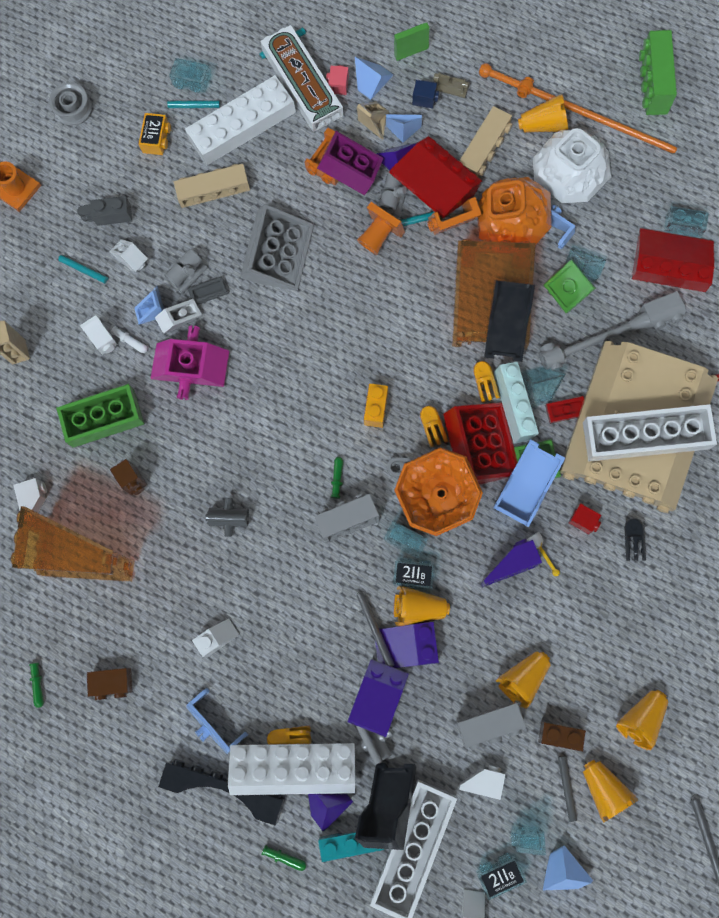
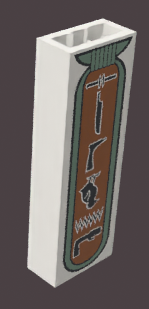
[260,25,344,132]

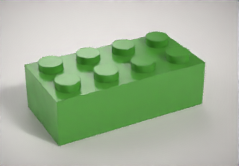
[639,30,677,115]
[56,384,144,448]

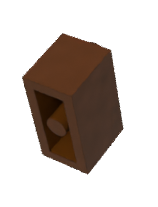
[110,459,147,495]
[87,668,133,700]
[538,722,586,752]

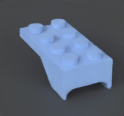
[493,439,565,527]

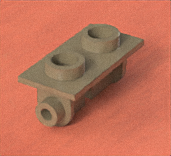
[433,72,470,98]

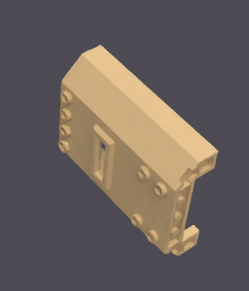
[560,341,718,513]

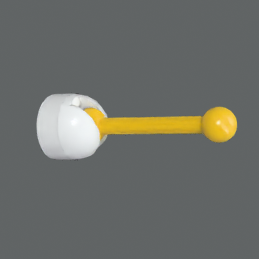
[527,532,560,576]

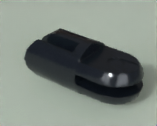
[624,518,646,561]

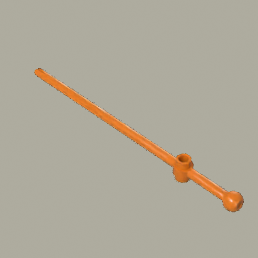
[479,63,677,153]

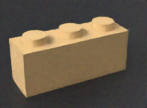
[0,321,30,365]

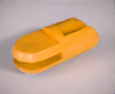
[473,361,500,403]
[420,406,449,448]
[267,726,311,745]

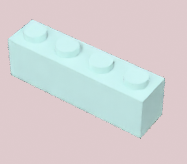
[493,362,539,443]

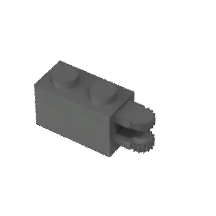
[77,196,132,226]

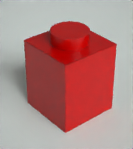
[568,503,601,535]

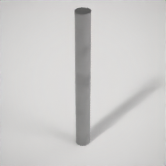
[356,592,394,667]
[691,798,719,887]

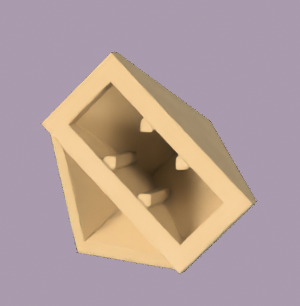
[357,101,389,140]

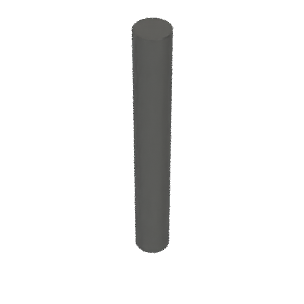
[558,756,577,822]

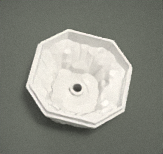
[533,128,611,203]

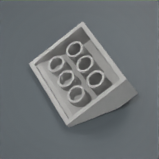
[240,204,314,291]

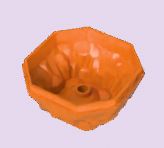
[477,177,552,252]
[394,447,483,536]

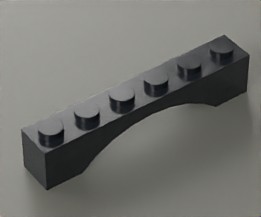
[158,759,285,826]

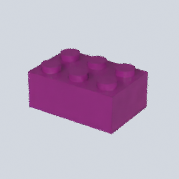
[317,131,383,196]

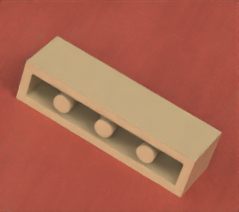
[460,106,513,177]
[173,164,250,208]

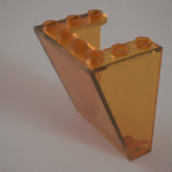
[452,239,536,350]
[11,506,134,582]

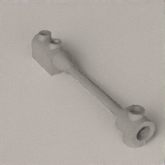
[539,291,686,372]

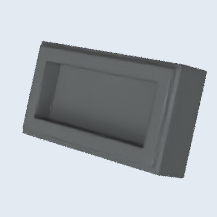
[187,276,228,305]

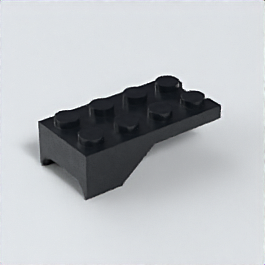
[484,280,535,362]
[355,763,417,850]

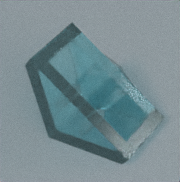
[564,248,606,282]
[521,368,566,408]

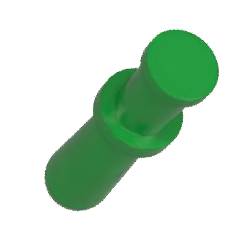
[331,457,343,499]
[29,663,44,708]
[261,845,306,871]

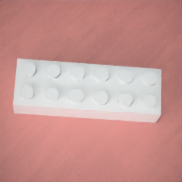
[185,75,296,166]
[583,404,717,462]
[228,743,355,795]
[370,779,457,918]

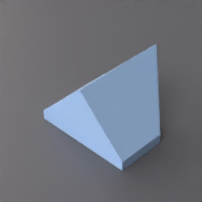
[355,57,393,100]
[386,114,422,143]
[134,286,164,324]
[543,845,593,890]

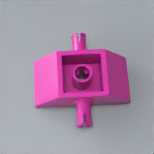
[151,325,230,400]

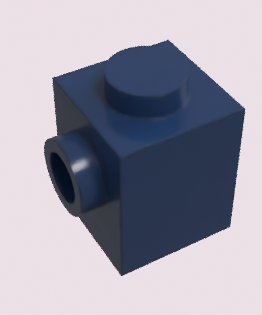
[412,79,440,109]

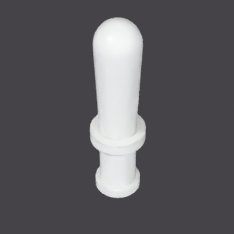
[111,326,148,353]

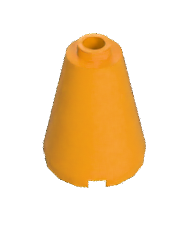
[518,94,568,133]
[394,586,450,626]
[496,652,551,709]
[616,690,669,750]
[583,759,639,823]

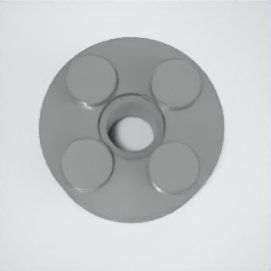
[49,82,92,126]

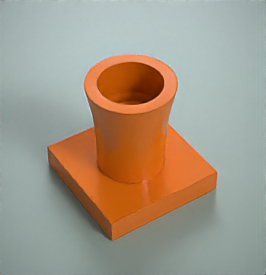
[0,161,41,212]
[357,202,405,255]

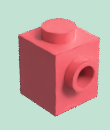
[326,65,349,95]

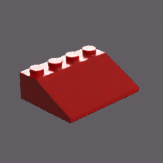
[389,136,482,218]
[631,228,715,292]
[443,403,518,484]

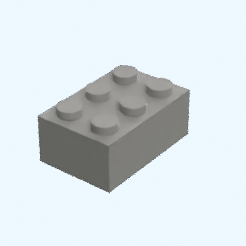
[314,493,380,543]
[456,702,526,750]

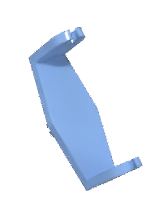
[551,205,575,249]
[186,688,248,755]

